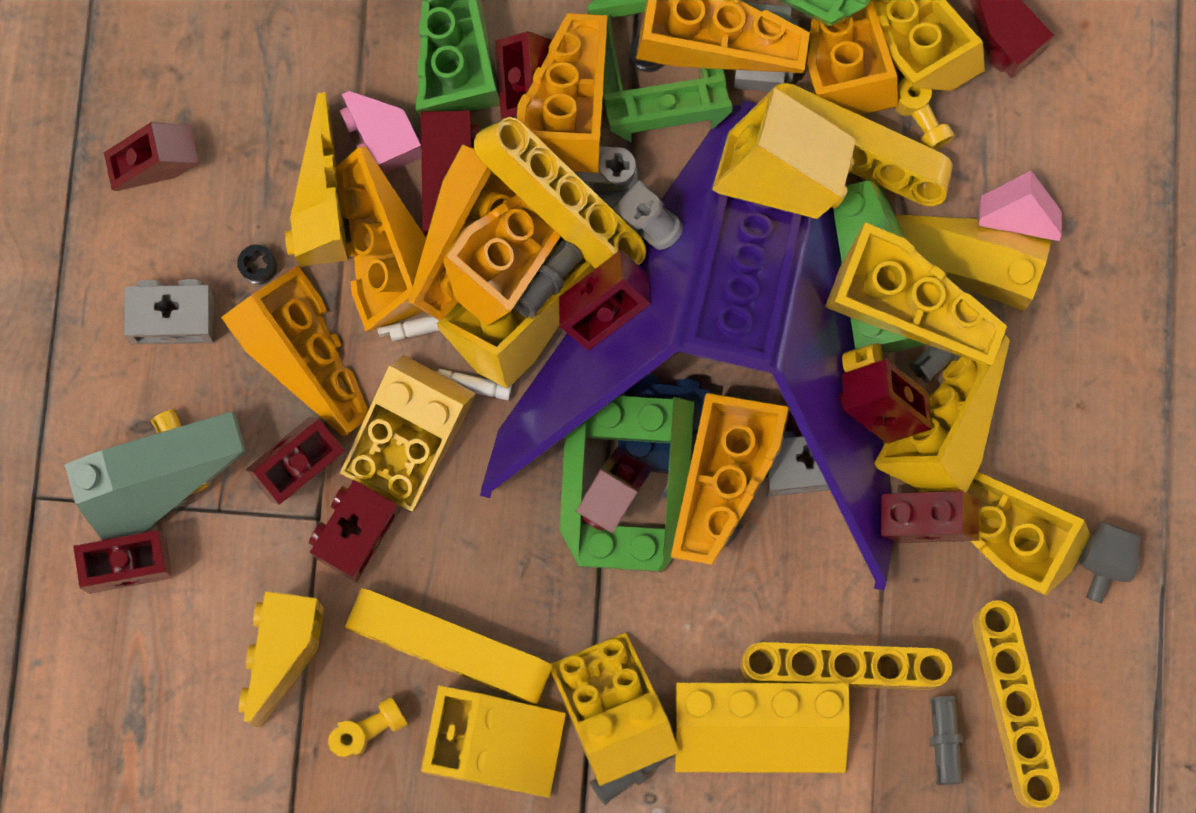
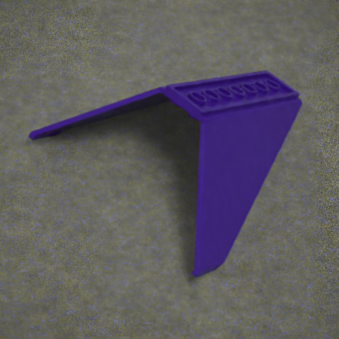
[480,100,893,591]

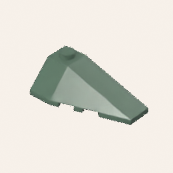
[65,411,246,540]

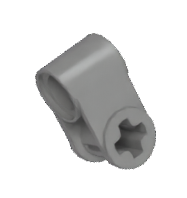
[574,146,638,193]
[612,180,683,250]

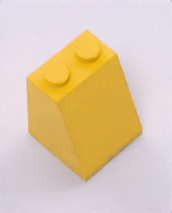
[712,87,856,219]

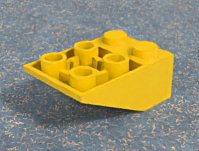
[340,355,476,512]
[238,591,325,728]
[551,632,679,786]
[421,685,566,798]

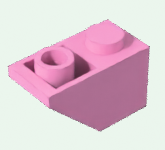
[339,91,421,175]

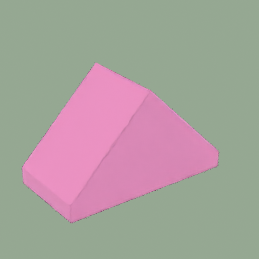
[978,171,1062,241]

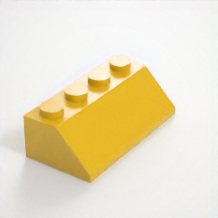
[674,683,849,773]

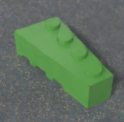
[416,0,500,117]
[833,180,927,354]

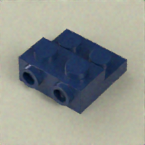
[618,374,709,474]

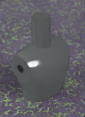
[1079,521,1142,603]

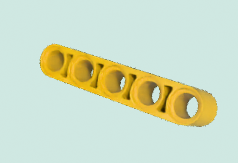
[771,84,953,206]
[474,117,646,269]
[344,588,553,705]
[973,600,1060,809]
[740,642,952,690]

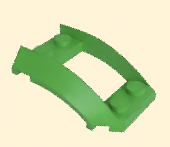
[587,0,732,143]
[560,396,694,573]

